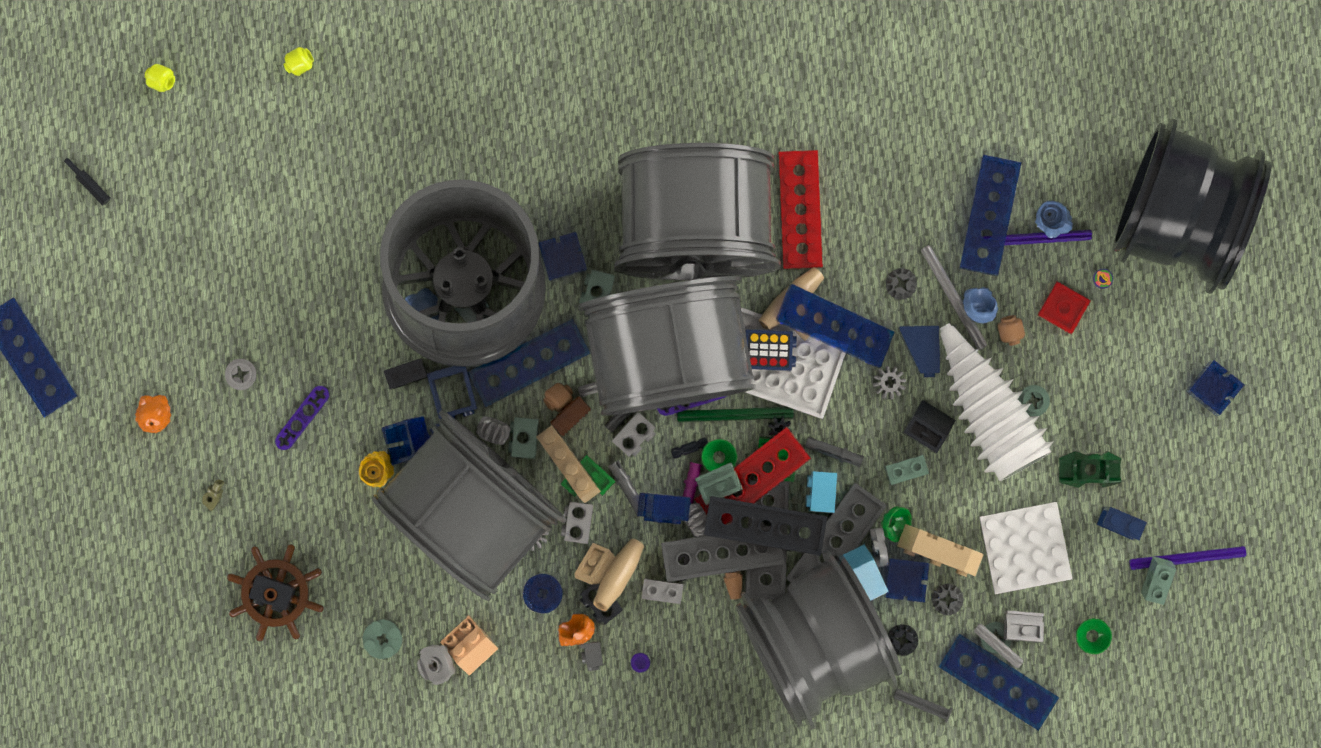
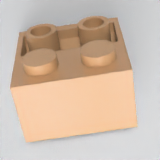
[440,616,498,675]

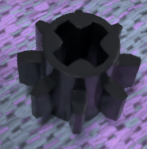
[768,415,792,436]

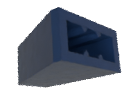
[898,326,940,378]

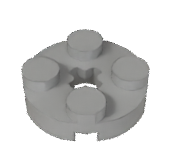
[870,527,888,567]
[417,645,455,685]

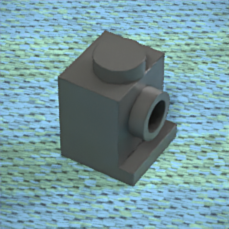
[580,641,603,671]

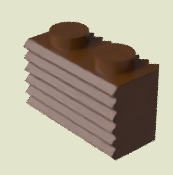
[550,396,591,436]

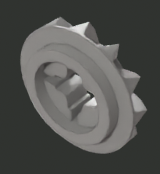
[225,359,256,390]

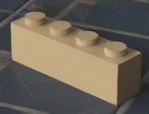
[536,425,601,503]

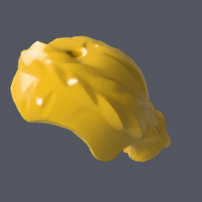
[359,451,394,487]

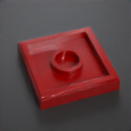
[1038,281,1091,335]

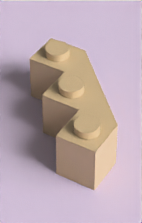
[897,524,984,577]

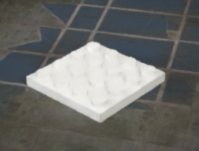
[979,502,1072,594]

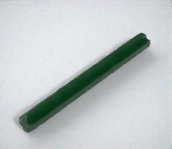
[677,407,794,422]

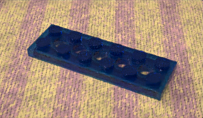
[959,155,1022,277]
[775,284,895,368]
[0,297,78,418]
[468,319,591,407]
[938,634,1060,731]

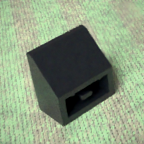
[902,400,956,454]

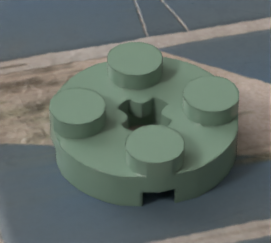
[363,619,403,659]

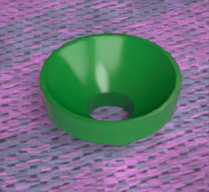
[701,439,737,472]
[881,506,912,542]
[1076,618,1112,654]

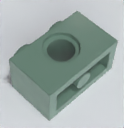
[579,270,615,304]
[508,417,539,459]
[884,455,929,485]
[1141,556,1176,605]

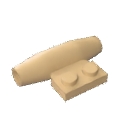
[758,267,833,341]
[574,539,644,611]

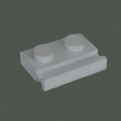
[1004,610,1044,643]

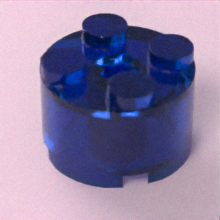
[523,573,563,614]

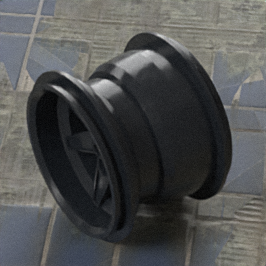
[1112,119,1272,294]

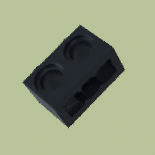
[384,358,428,390]
[580,584,624,625]

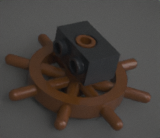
[227,544,324,642]

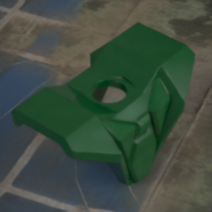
[1059,451,1121,488]

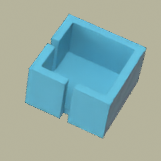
[805,471,837,513]
[843,544,888,601]

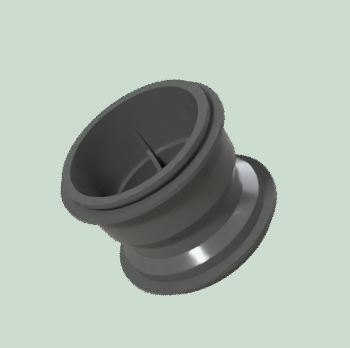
[736,550,902,730]

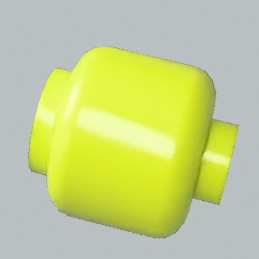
[283,47,314,76]
[145,64,175,92]

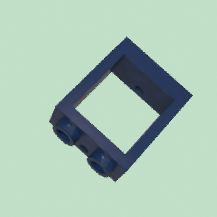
[427,366,478,419]

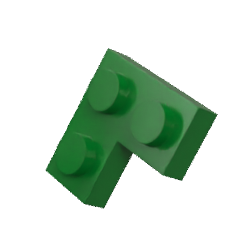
[560,455,616,497]

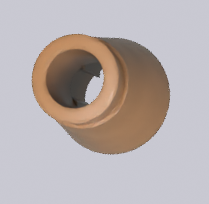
[723,571,742,599]

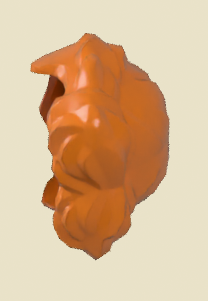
[135,395,171,433]
[558,614,595,646]

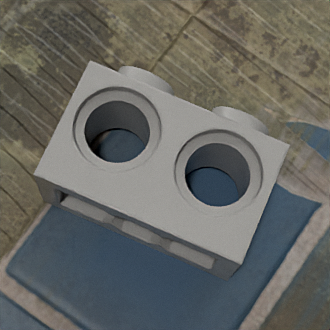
[612,412,656,457]
[561,502,593,544]
[641,579,683,604]

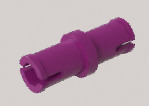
[681,462,702,504]

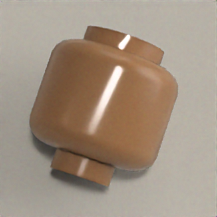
[998,315,1025,346]
[543,383,573,412]

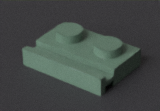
[695,463,743,505]

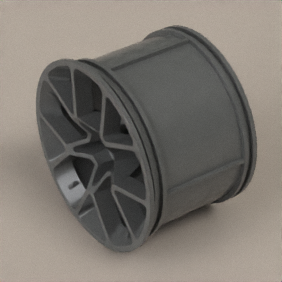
[614,143,781,280]
[380,180,546,367]
[577,276,756,416]
[371,410,567,601]

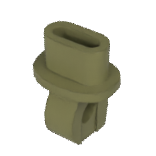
[202,479,224,511]

